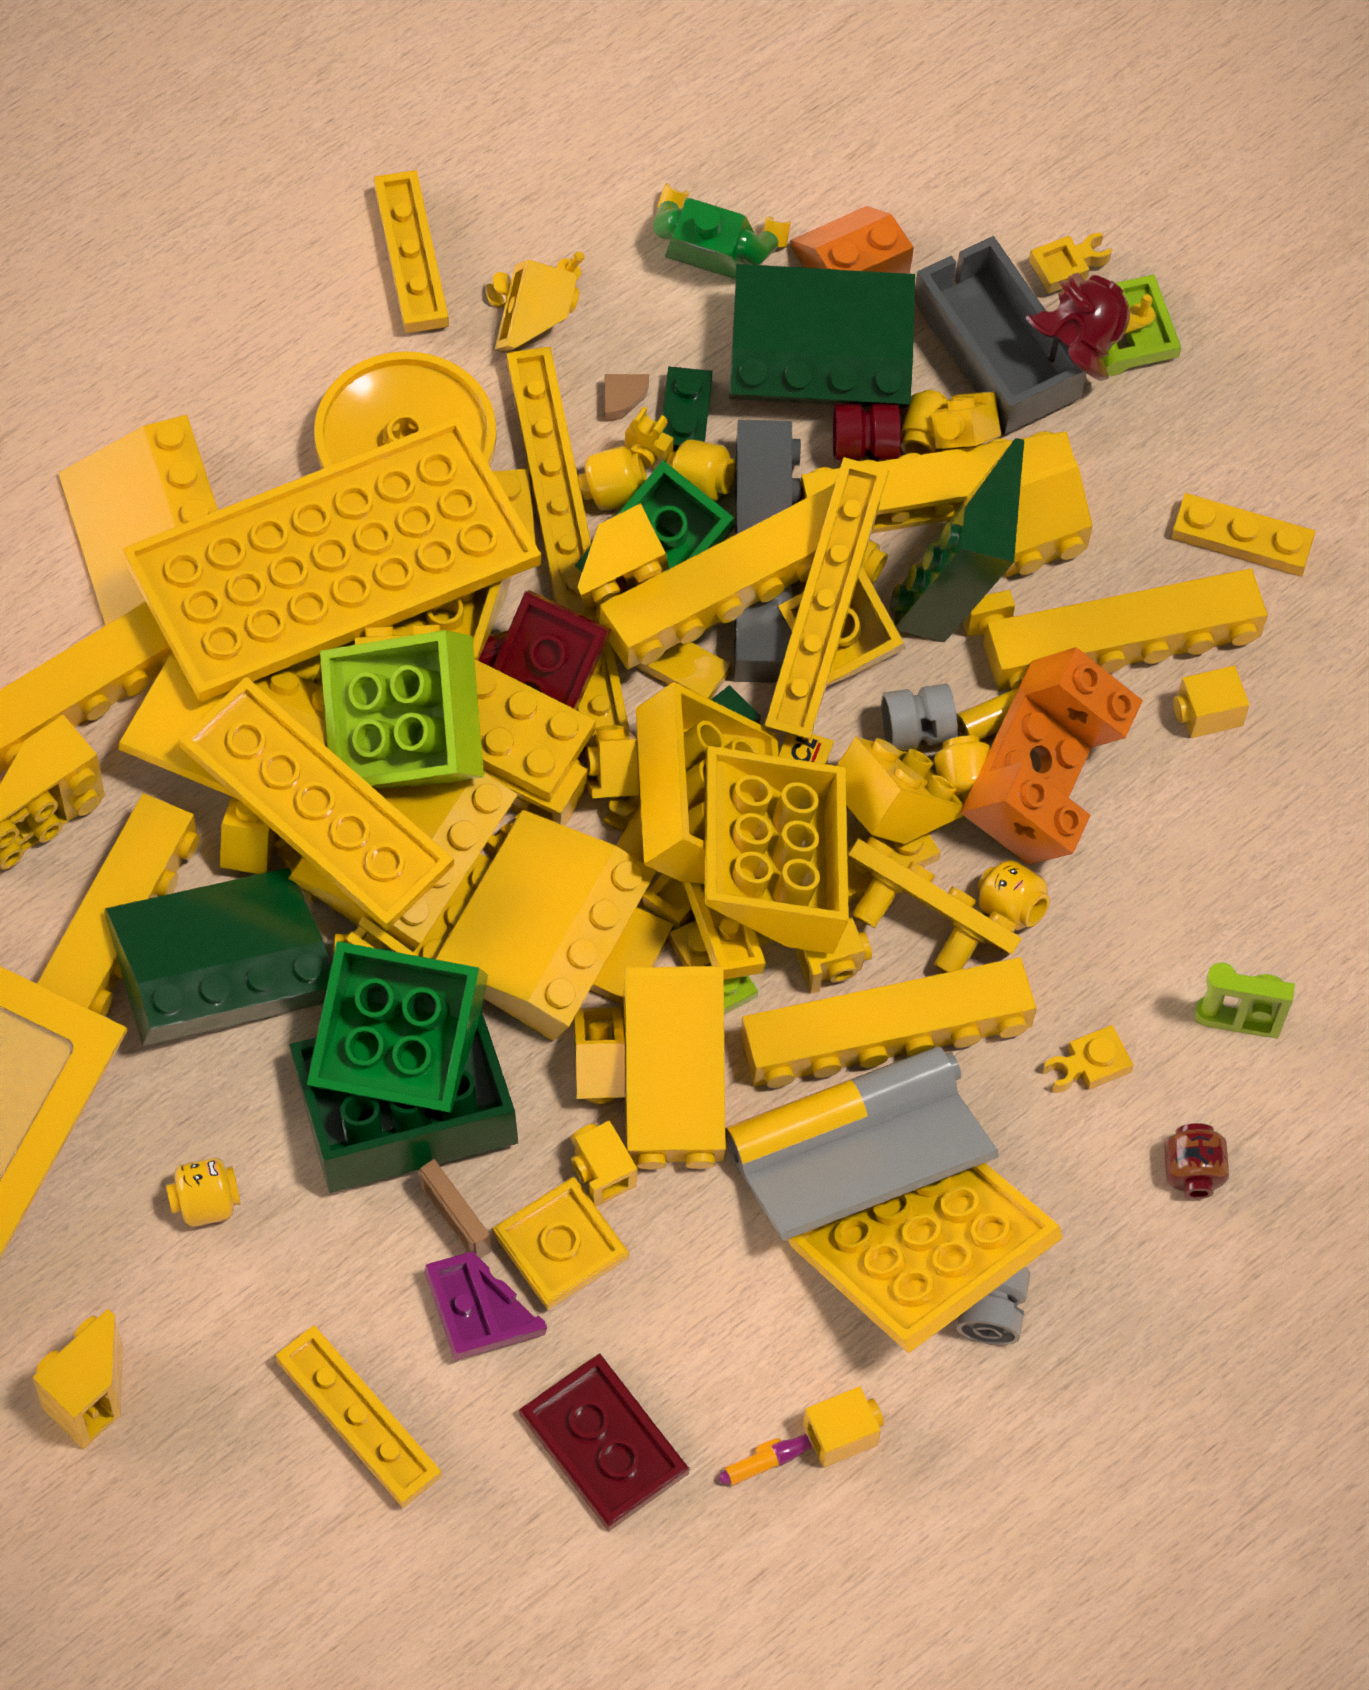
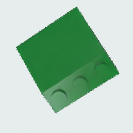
[307,941,488,1113]

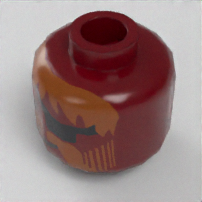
[1164,1123,1229,1199]

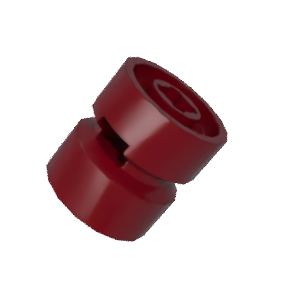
[833,404,900,463]

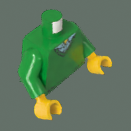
[653,183,791,279]

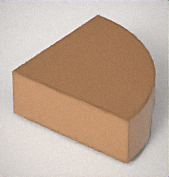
[604,374,649,421]

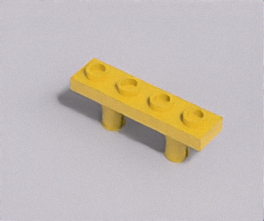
[847,837,1022,973]

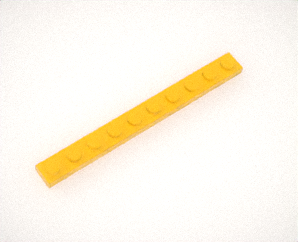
[506,346,630,756]

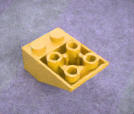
[0,715,105,869]

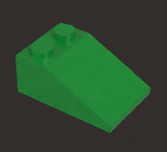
[575,460,735,594]

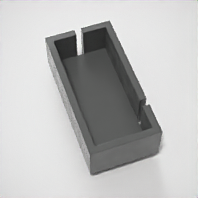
[915,236,1087,434]

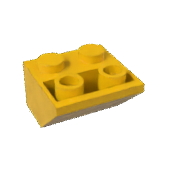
[577,503,669,611]
[836,736,964,844]
[33,1309,123,1450]

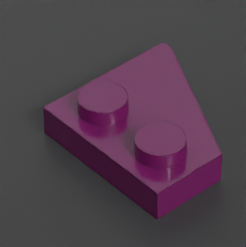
[424,1251,547,1361]

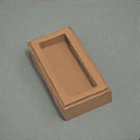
[419,1159,491,1259]

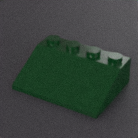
[729,264,915,409]
[890,438,1024,642]
[104,868,331,1046]
[289,1009,518,1193]

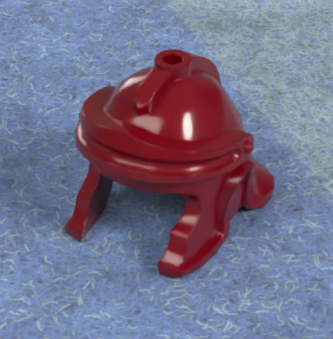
[1026,273,1130,381]

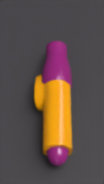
[719,1434,812,1486]

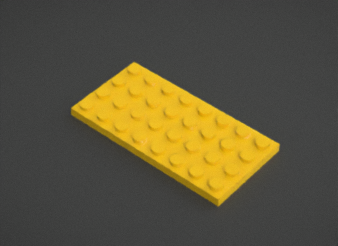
[121,415,541,703]

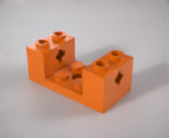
[960,647,1143,865]

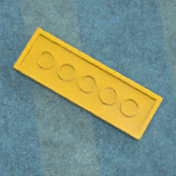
[178,677,454,931]

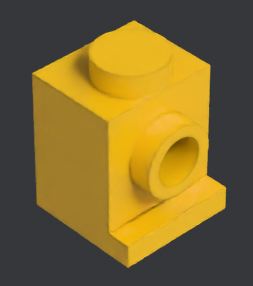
[931,392,1001,449]
[586,725,639,798]
[796,918,872,994]
[570,1120,638,1207]

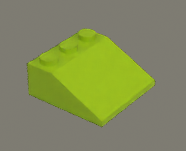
[320,630,484,789]

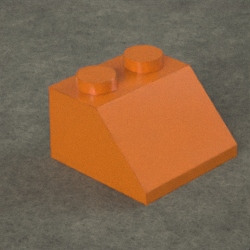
[790,206,914,274]

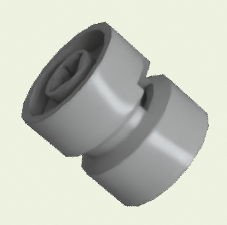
[881,683,958,751]
[956,1267,1030,1345]

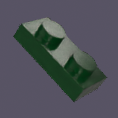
[663,366,713,452]

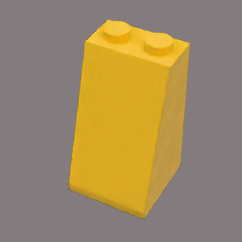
[623,966,726,1170]

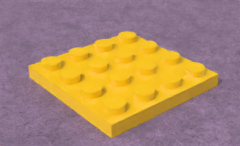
[788,1163,1063,1354]

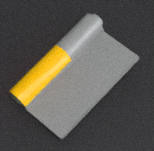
[725,1046,999,1241]

